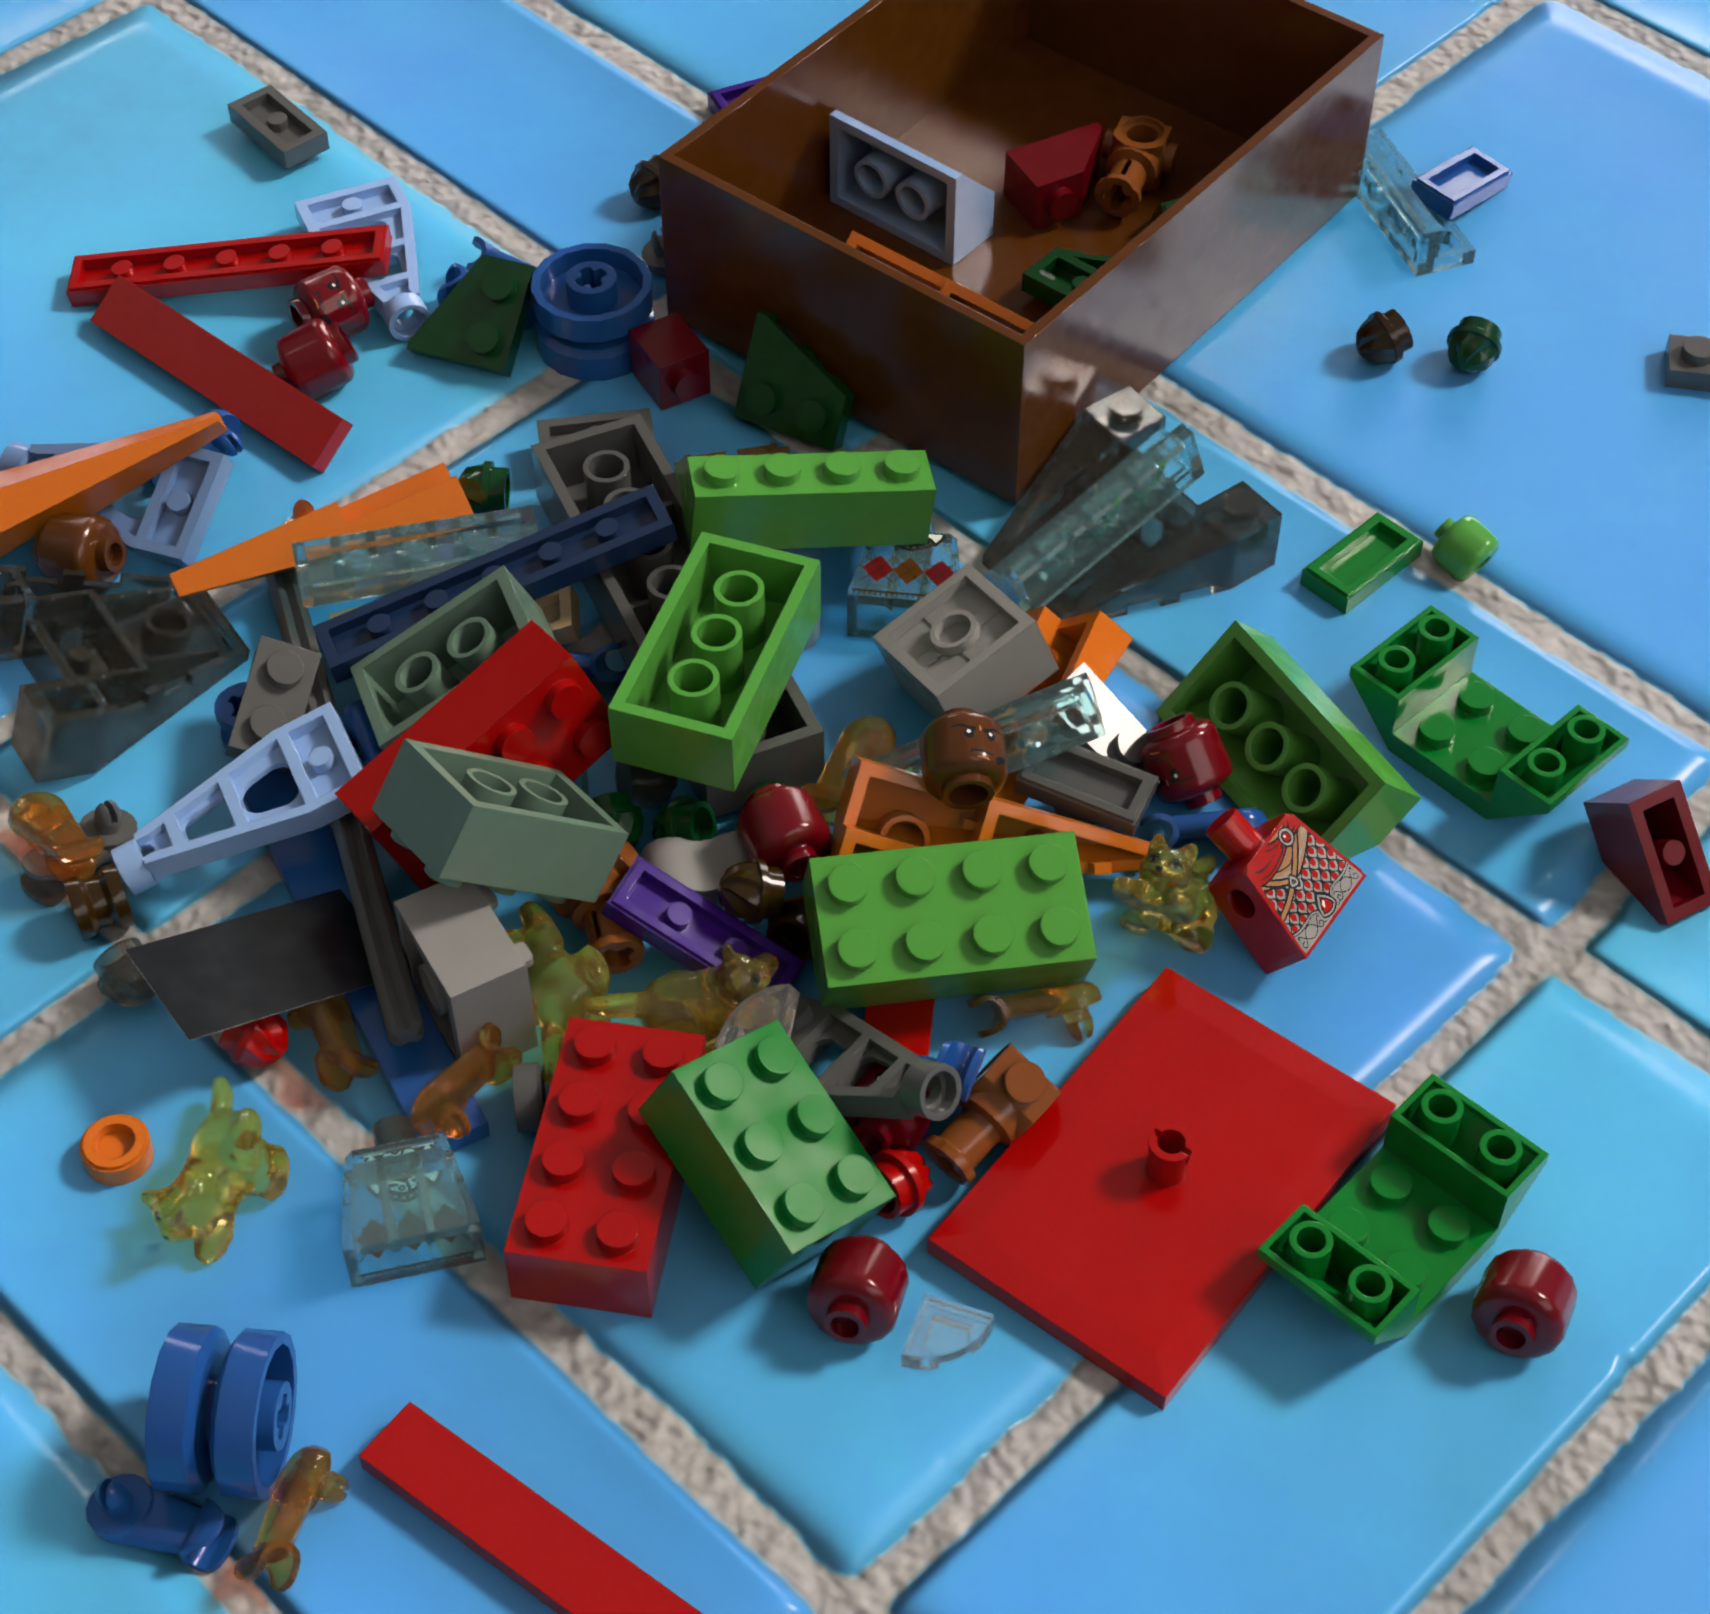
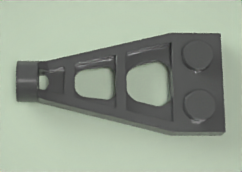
[759,994,962,1121]

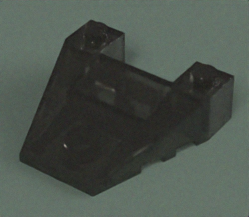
[982,386,1282,620]
[0,565,250,783]

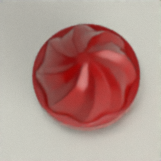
[218,1014,289,1068]
[871,1148,934,1219]

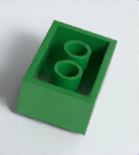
[638,1019,896,1289]

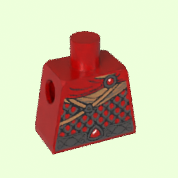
[1206,807,1366,974]

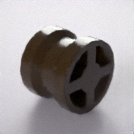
[63,863,135,941]

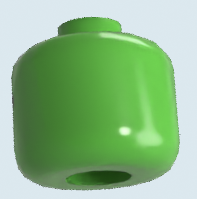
[1431,515,1499,581]

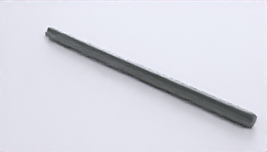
[266,569,425,1046]

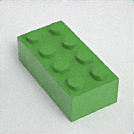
[608,531,821,792]
[802,831,1097,1009]

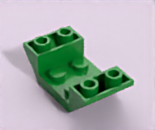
[1349,605,1629,819]
[1256,1073,1549,1345]

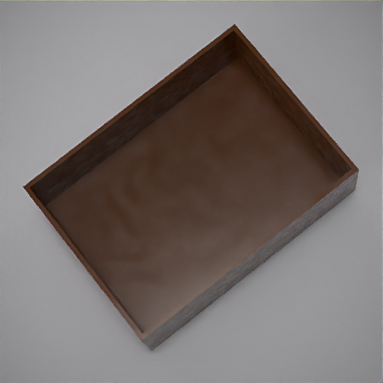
[658,0,1384,505]

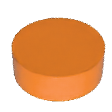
[79,1114,154,1186]

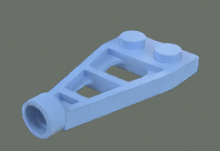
[294,176,430,341]
[111,702,363,896]

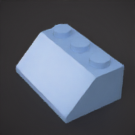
[829,109,995,266]

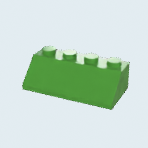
[675,449,936,552]
[1155,620,1421,859]

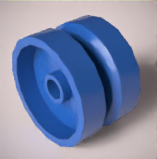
[531,243,655,381]
[144,1322,297,1501]

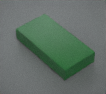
[1300,512,1423,614]

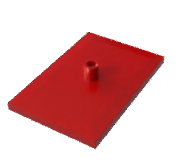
[927,967,1396,1410]

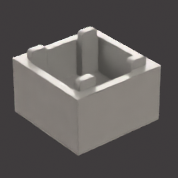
[872,563,1059,720]
[394,882,542,1078]

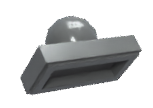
[1014,731,1159,837]

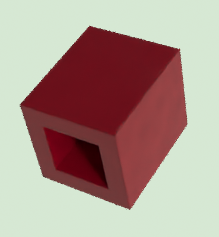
[628,312,711,411]

